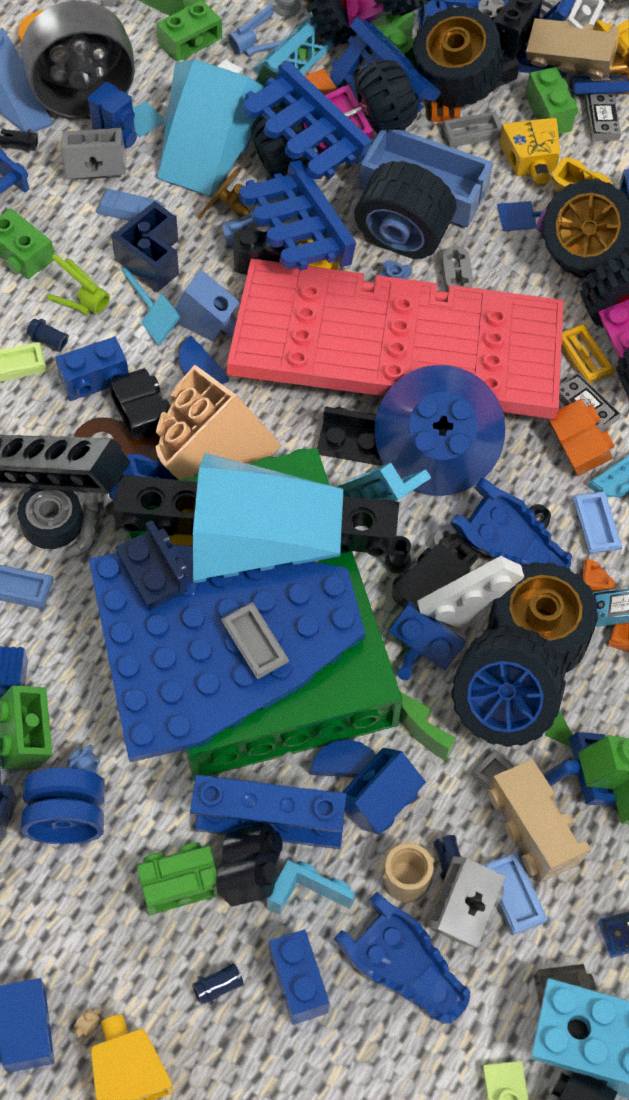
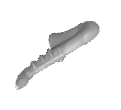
[63,492,115,559]

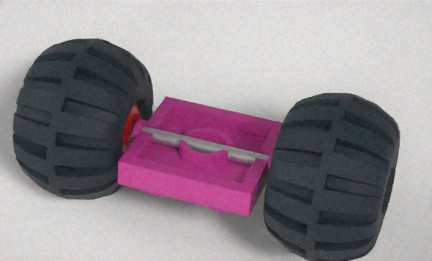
[251,59,418,179]

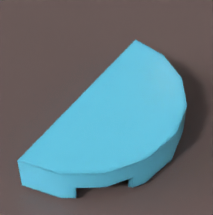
[587,454,629,497]

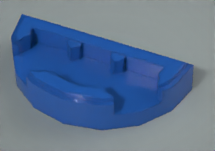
[179,335,229,384]
[310,739,375,778]

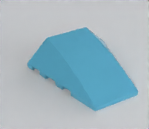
[157,59,278,197]
[193,453,343,583]

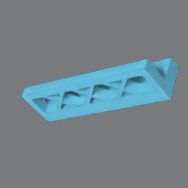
[253,14,335,75]
[336,463,431,501]

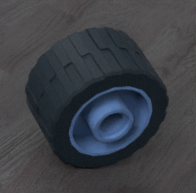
[354,161,457,259]

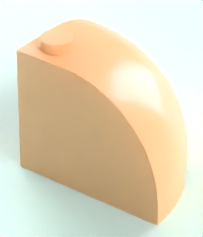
[156,365,281,480]

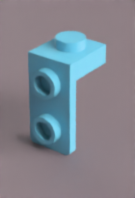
[267,860,355,915]

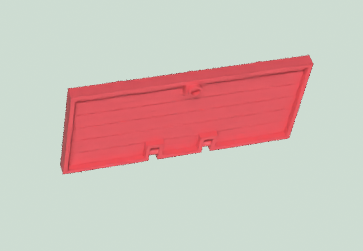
[227,259,564,419]

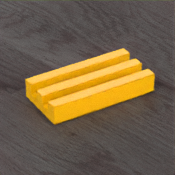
[561,324,614,384]

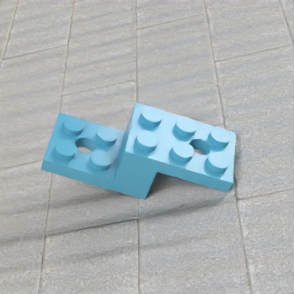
[530,978,629,1098]

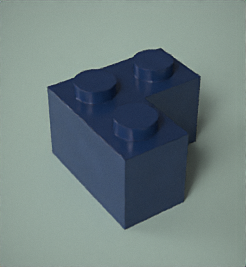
[111,201,179,292]

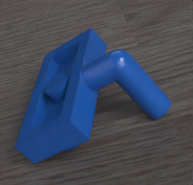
[388,601,466,680]
[543,732,616,806]

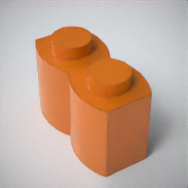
[548,398,615,476]

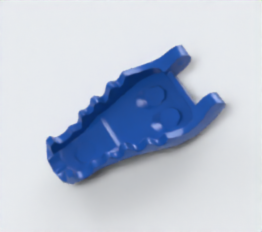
[450,478,572,569]
[333,892,470,1024]

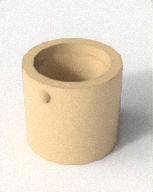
[383,843,435,903]

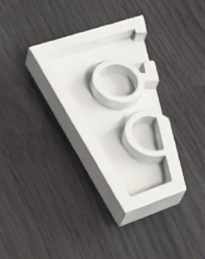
[417,556,524,628]

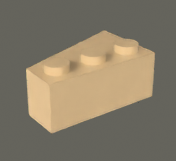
[526,18,619,79]
[488,759,592,883]

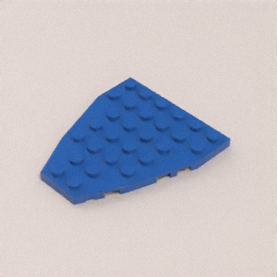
[89,545,365,763]

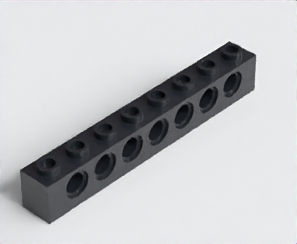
[113,475,399,557]

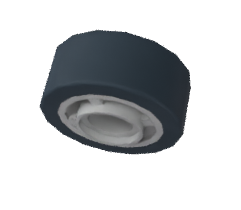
[17,489,83,549]

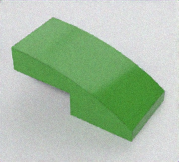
[399,692,455,761]

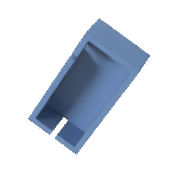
[359,129,493,228]

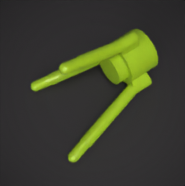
[47,254,110,316]

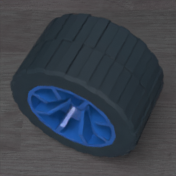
[451,626,566,747]

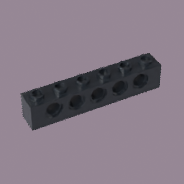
[0,434,131,494]

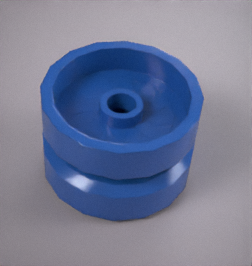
[21,768,105,844]

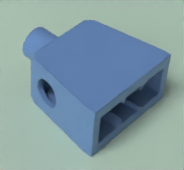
[175,269,239,341]

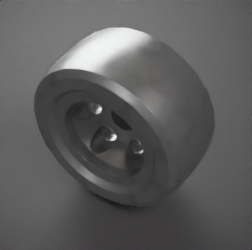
[22,0,135,118]

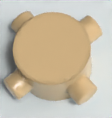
[74,1008,101,1038]

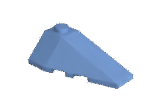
[0,27,53,132]

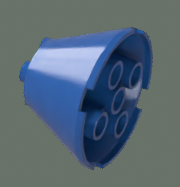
[375,365,505,496]

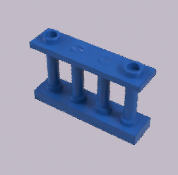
[190,775,347,849]

